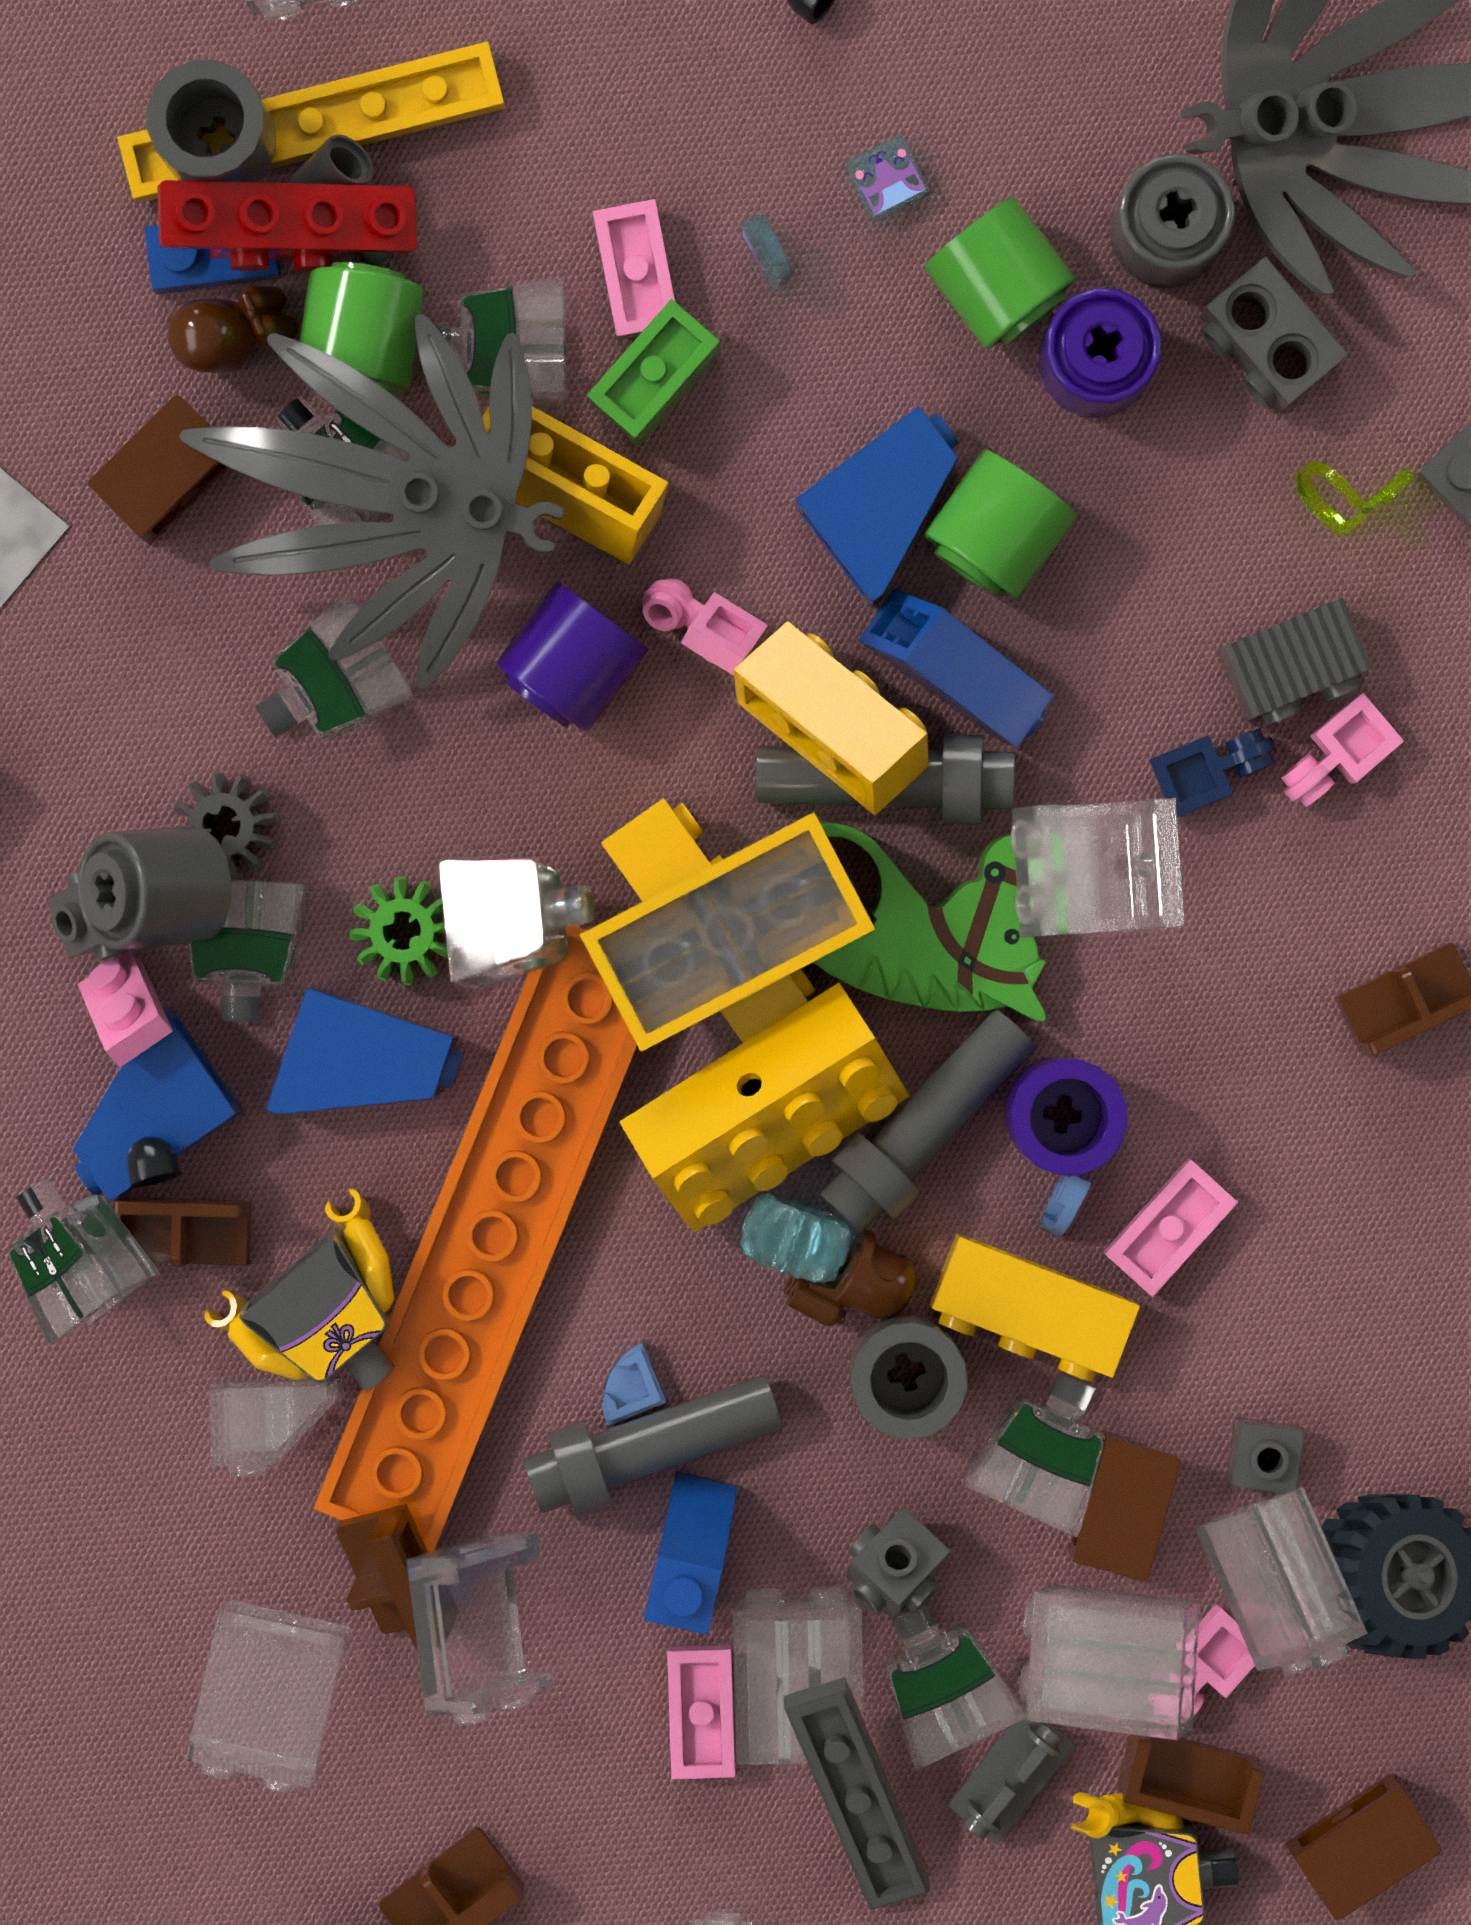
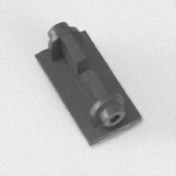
[947,1705,1076,1845]

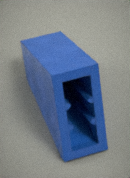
[795,406,959,607]
[858,589,1054,748]
[266,988,464,1114]
[73,1007,244,1202]
[644,1471,738,1635]

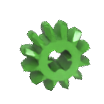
[350,877,460,985]

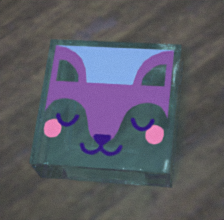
[844,134,930,224]
[742,213,792,292]

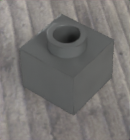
[1226,1417,1305,1495]

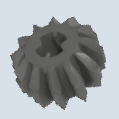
[173,772,281,880]

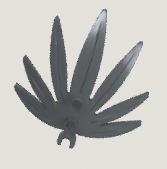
[1181,0,1471,296]
[180,314,564,690]

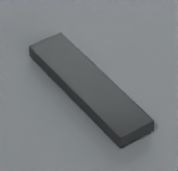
[784,1677,930,1910]

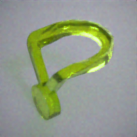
[1295,461,1416,536]

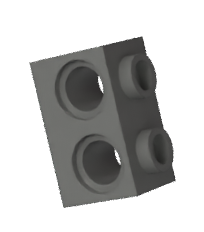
[1199,256,1348,414]

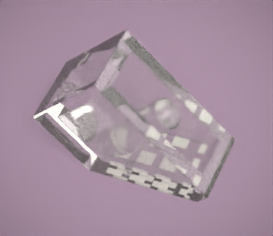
[209,1379,345,1476]

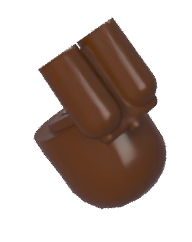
[168,286,298,373]
[784,1229,916,1326]

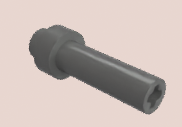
[756,734,1016,825]
[819,1009,1037,1234]
[523,1374,783,1518]

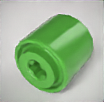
[923,196,1076,349]
[300,262,424,394]
[925,450,1078,600]

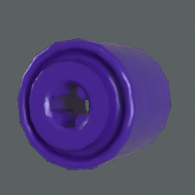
[1038,288,1162,418]
[496,580,649,731]
[1005,1057,1127,1175]

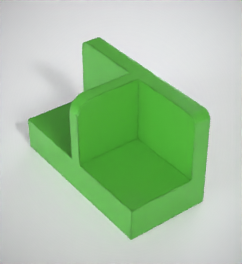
[586,298,721,448]

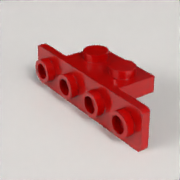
[157,180,417,272]

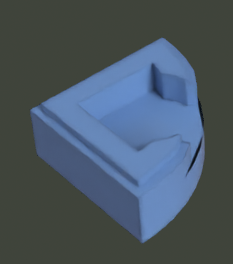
[1039,1175,1091,1237]
[603,1342,667,1426]

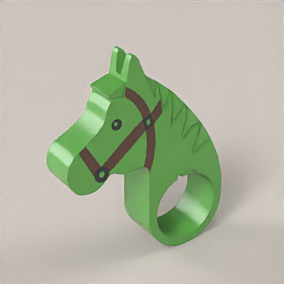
[814,821,1046,1022]

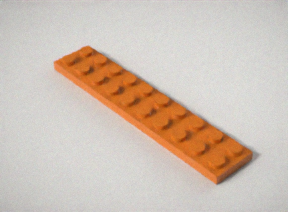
[313,920,637,1557]

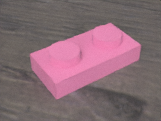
[592,199,675,341]
[77,950,173,1068]
[1103,1158,1238,1297]
[667,1645,735,1779]

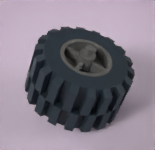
[1308,1494,1471,1659]

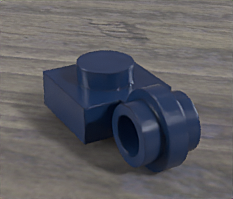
[1149,728,1276,820]

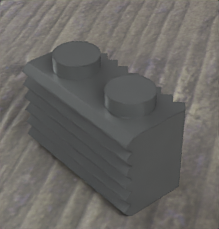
[1218,598,1372,727]

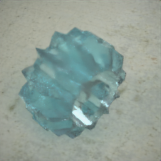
[740,1193,852,1283]

